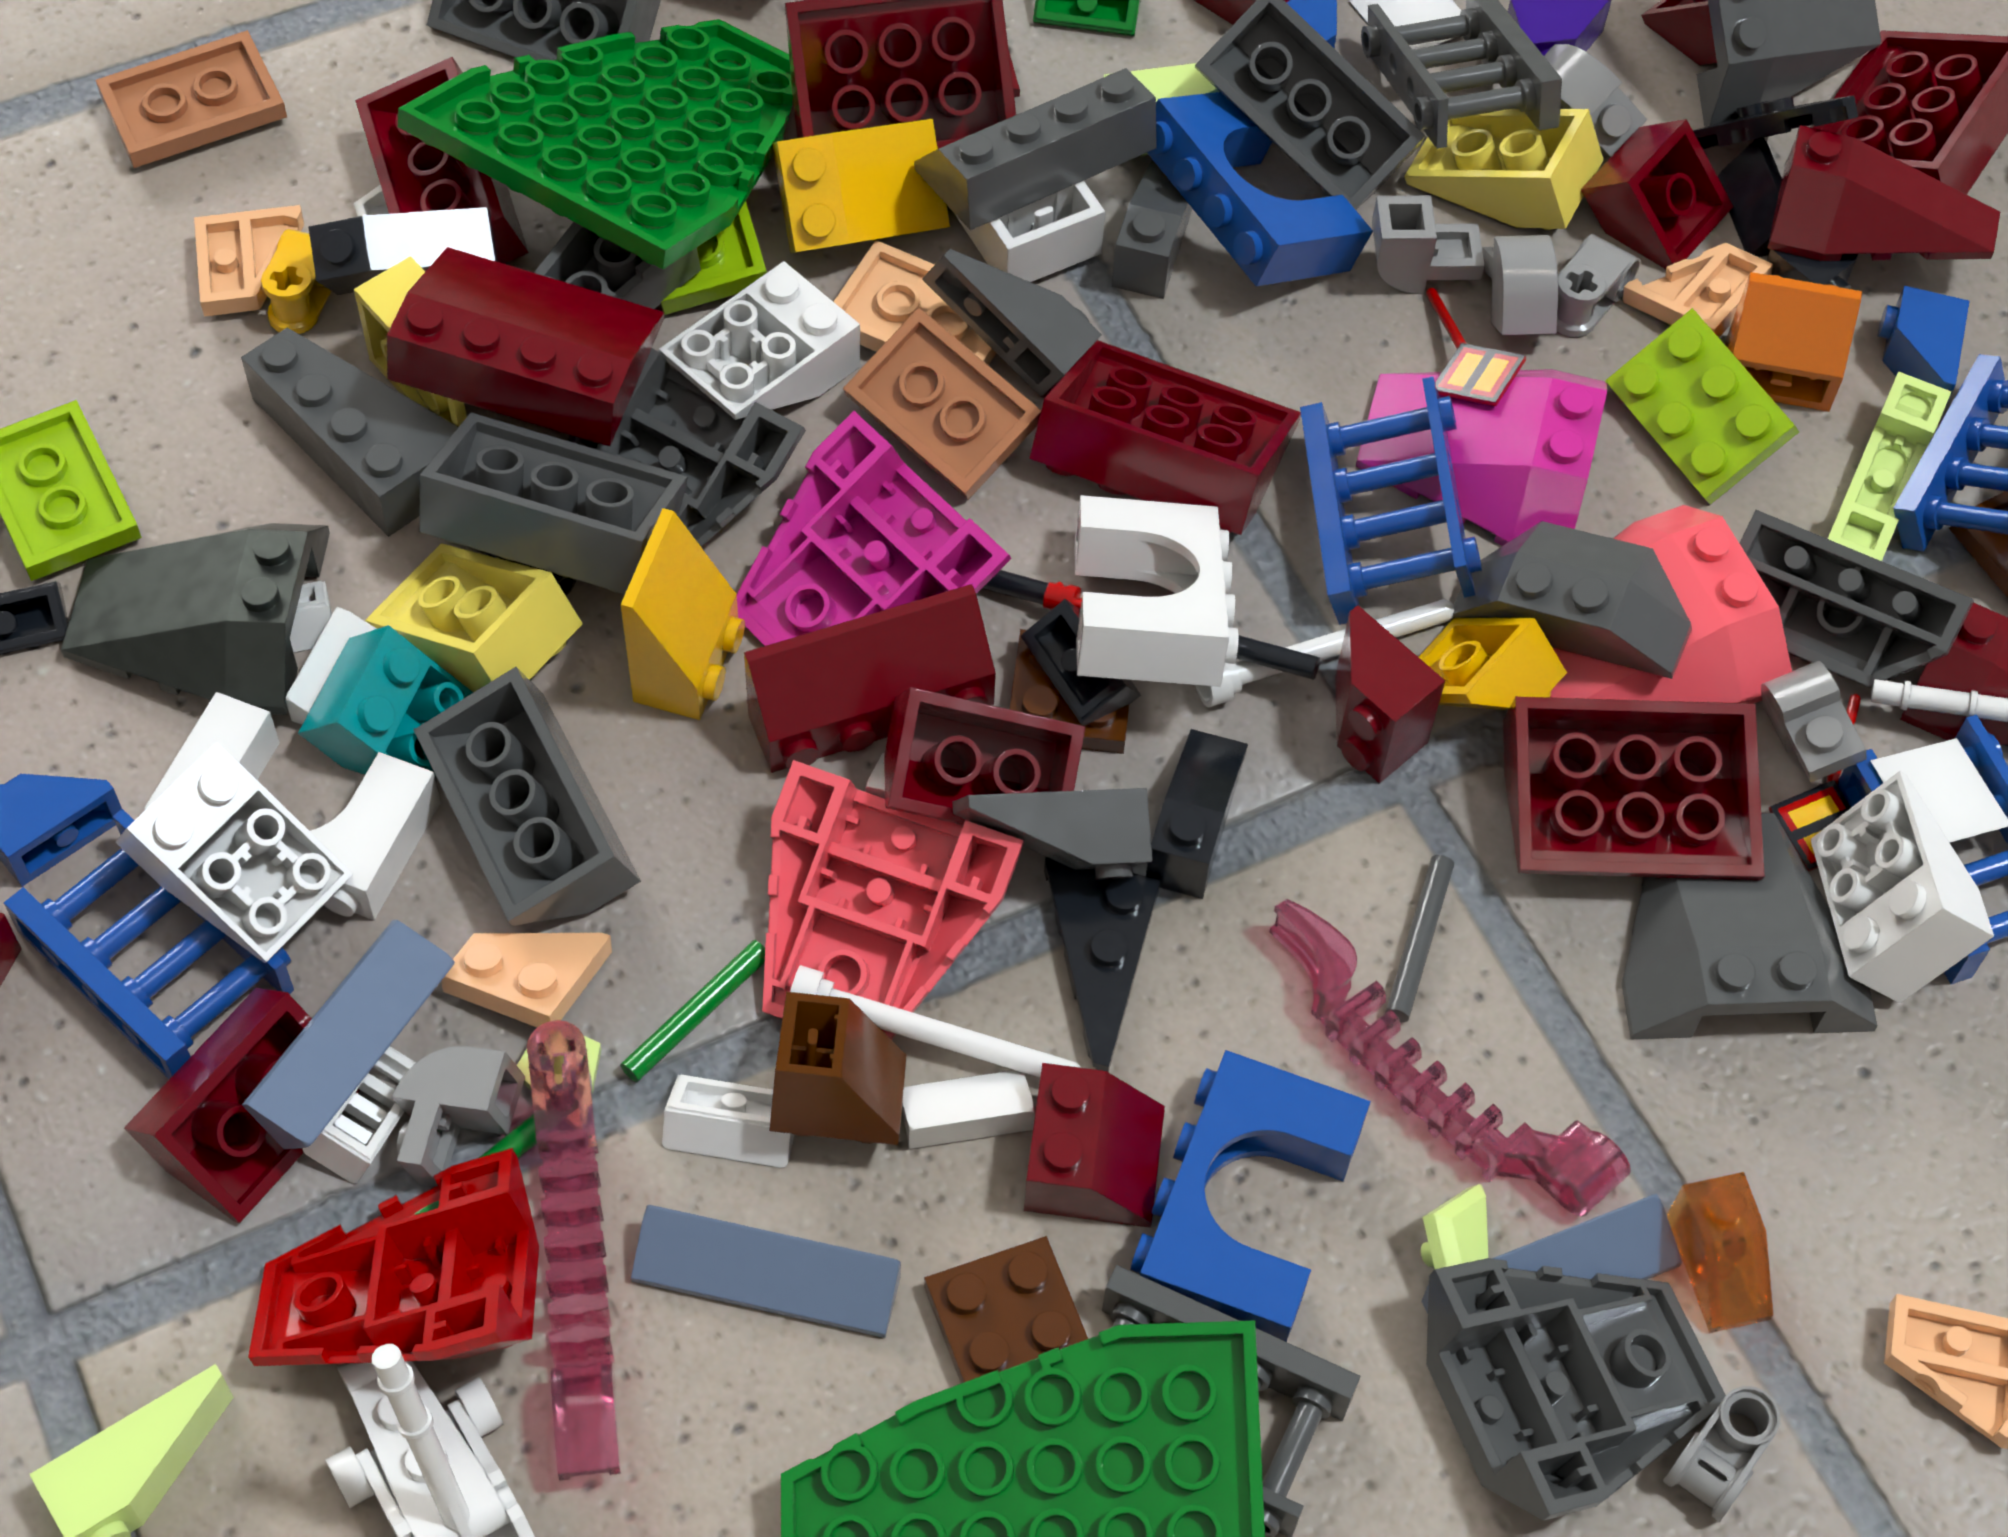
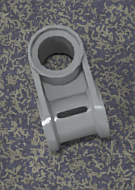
[1557,234,1641,337]
[1662,1386,1780,1522]

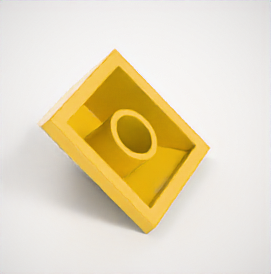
[1419,618,1567,710]

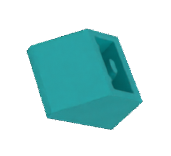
[298,625,473,776]

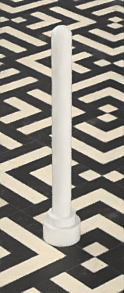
[1195,599,1455,707]
[790,965,1081,1077]

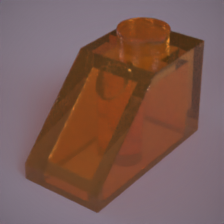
[1667,1172,1773,1333]

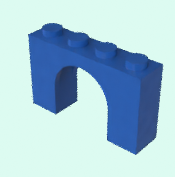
[1147,92,1373,287]
[1130,1050,1371,1342]

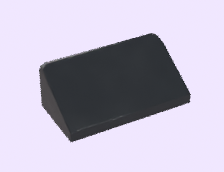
[1718,138,1782,257]
[0,581,69,655]
[1020,599,1141,726]

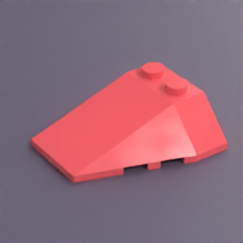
[1550,505,1792,704]
[762,760,1024,1040]

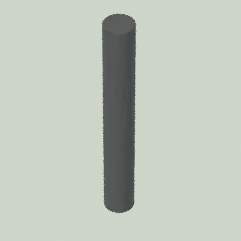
[1385,855,1454,1022]

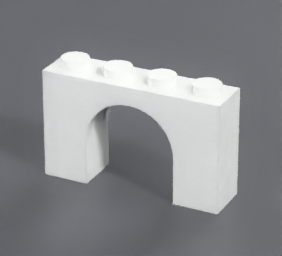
[1074,495,1238,687]
[144,692,441,920]

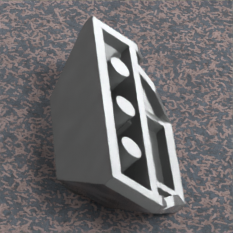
[1739,510,1974,688]
[1451,521,1692,679]

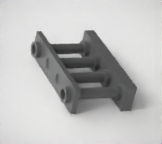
[1361,0,1562,149]
[1102,1265,1361,1537]

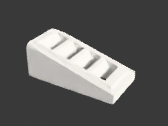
[303,1046,416,1184]

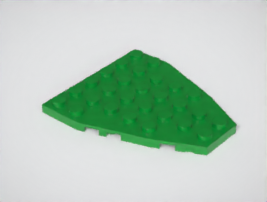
[397,19,793,269]
[781,1320,1265,1537]

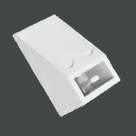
[953,181,1105,282]
[659,261,860,420]
[115,742,353,963]
[1810,771,1994,1003]

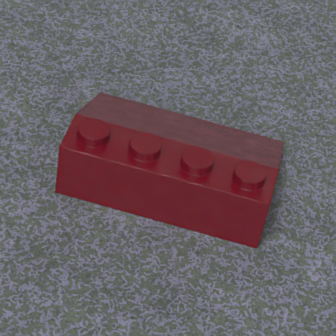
[785,0,1016,149]
[1813,30,2008,194]
[387,247,664,447]
[1029,340,1301,535]
[1503,696,1765,880]

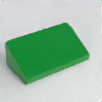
[1033,0,1141,36]

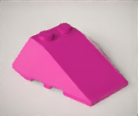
[1356,369,1607,546]
[737,411,1012,646]

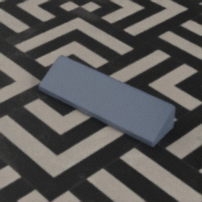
[242,920,455,1149]
[1421,1194,1682,1314]
[631,1205,901,1338]

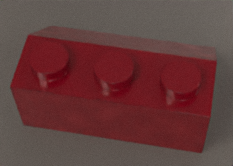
[884,687,1086,825]
[124,988,360,1223]

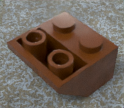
[769,991,907,1145]

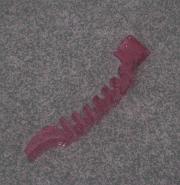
[1269,899,1631,1217]
[527,1020,621,1481]

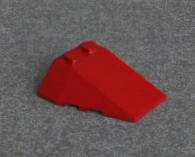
[248,1148,539,1366]

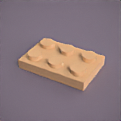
[834,240,996,365]

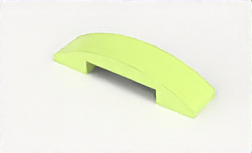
[1827,372,1951,561]

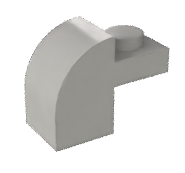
[1544,44,1648,158]
[1372,195,1484,294]
[1482,235,1558,335]
[1761,661,1867,783]
[392,1046,525,1187]

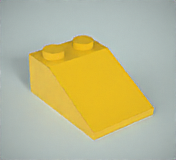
[773,119,950,253]
[621,508,745,720]

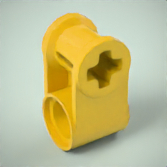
[261,229,331,334]

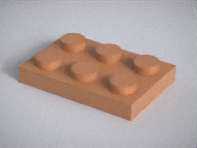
[95,30,287,168]
[843,307,1041,500]

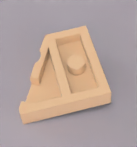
[194,205,304,317]
[1623,243,1773,338]
[441,933,612,1033]
[1884,1294,2008,1449]

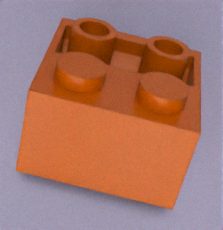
[1725,272,1862,412]

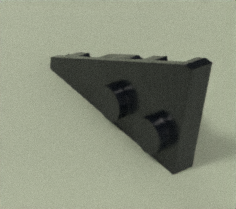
[1693,95,1858,149]
[1044,857,1161,1072]

